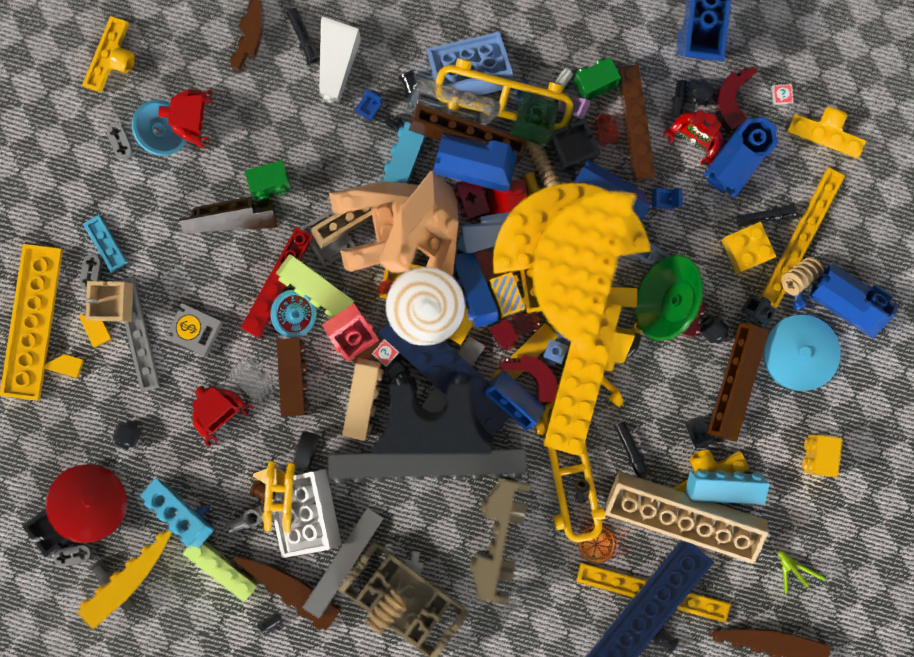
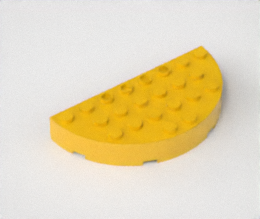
[493,183,650,274]
[532,192,635,350]

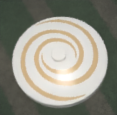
[386,267,465,345]

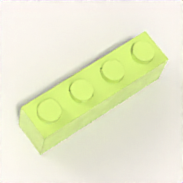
[276,255,354,318]
[182,541,259,602]

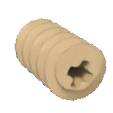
[781,257,824,295]
[364,589,407,634]

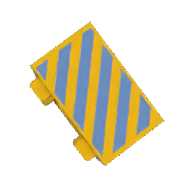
[489,272,527,319]

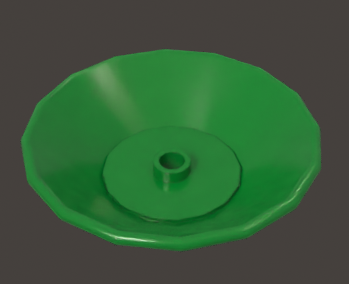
[634,255,703,341]

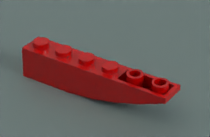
[241,227,313,339]

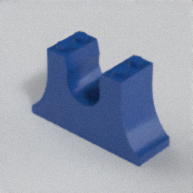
[675,0,731,62]

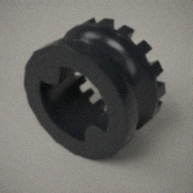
[384,114,403,131]

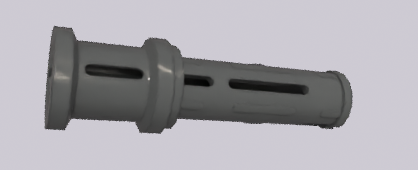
[88,558,136,612]

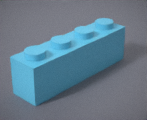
[379,122,426,184]
[685,469,770,505]

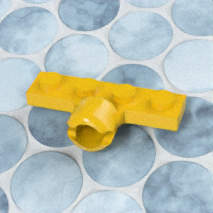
[82,16,135,93]
[787,106,866,158]
[673,450,750,494]

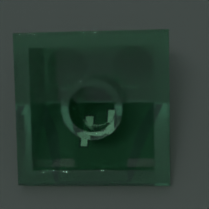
[509,91,559,146]

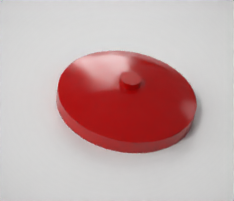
[46,464,127,543]

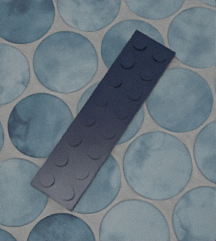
[378,321,510,436]
[585,540,714,657]

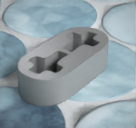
[107,123,133,160]
[80,254,102,290]
[54,544,93,567]

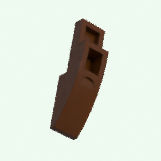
[229,0,264,74]

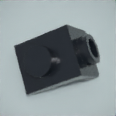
[684,415,713,449]

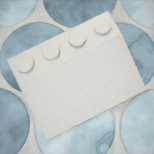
[272,469,342,558]

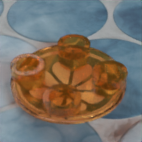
[578,525,616,564]

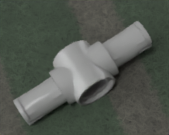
[225,499,281,534]

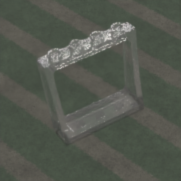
[405,79,501,126]

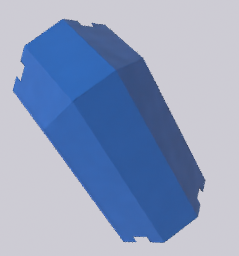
[702,117,778,198]
[433,133,518,193]
[574,160,650,222]
[808,263,898,339]

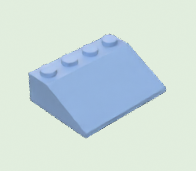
[427,32,513,105]

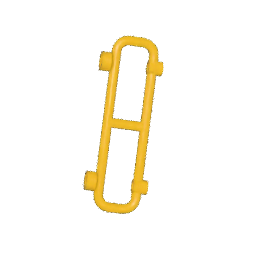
[434,58,573,134]
[535,402,606,542]

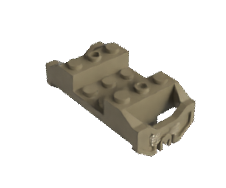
[470,478,531,604]
[338,540,469,657]

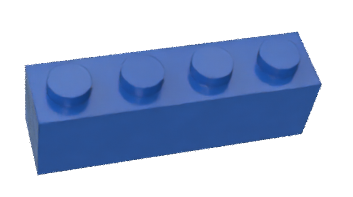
[453,252,498,328]

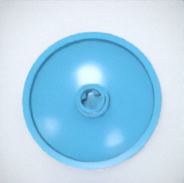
[763,315,841,391]

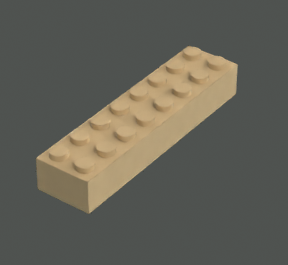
[605,471,768,564]

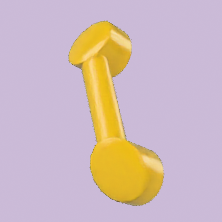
[601,376,623,408]

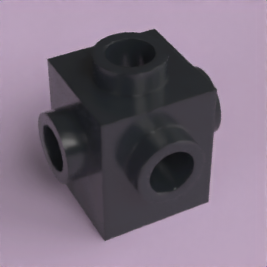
[741,294,776,326]

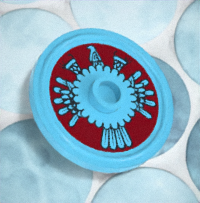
[271,290,317,338]

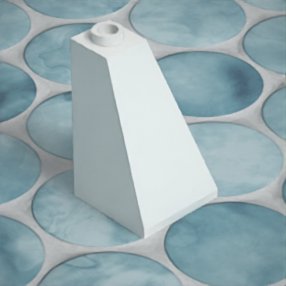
[319,17,361,103]

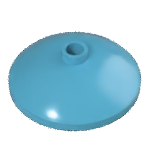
[132,100,187,156]

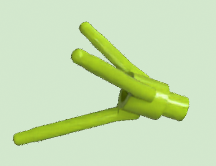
[777,550,826,594]

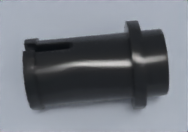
[574,480,590,503]
[257,611,283,635]

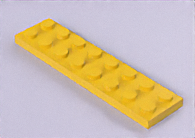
[0,244,63,401]
[543,302,622,456]

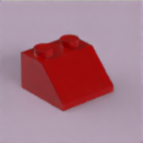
[487,179,527,215]

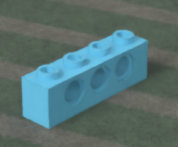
[140,478,214,548]

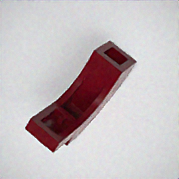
[715,66,758,134]
[499,354,558,402]

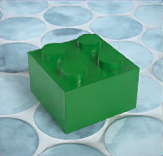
[573,57,621,101]
[244,160,292,201]

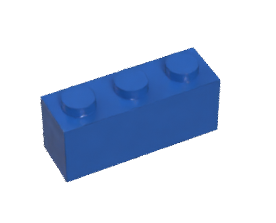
[484,370,546,431]

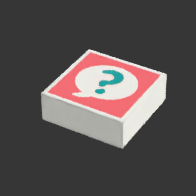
[771,84,793,106]
[372,339,399,367]

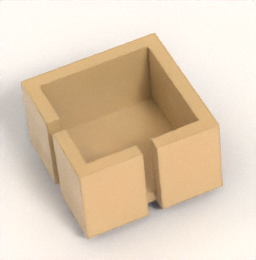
[85,281,133,322]

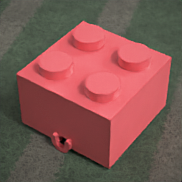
[322,303,379,362]

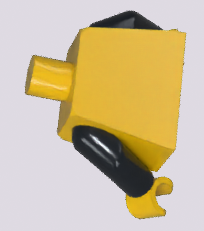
[605,322,642,371]

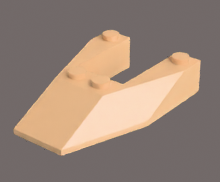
[379,171,458,278]
[329,181,419,271]

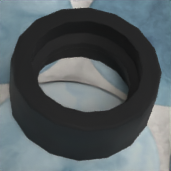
[293,431,319,470]

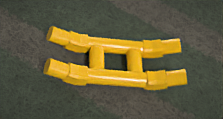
[263,461,295,533]

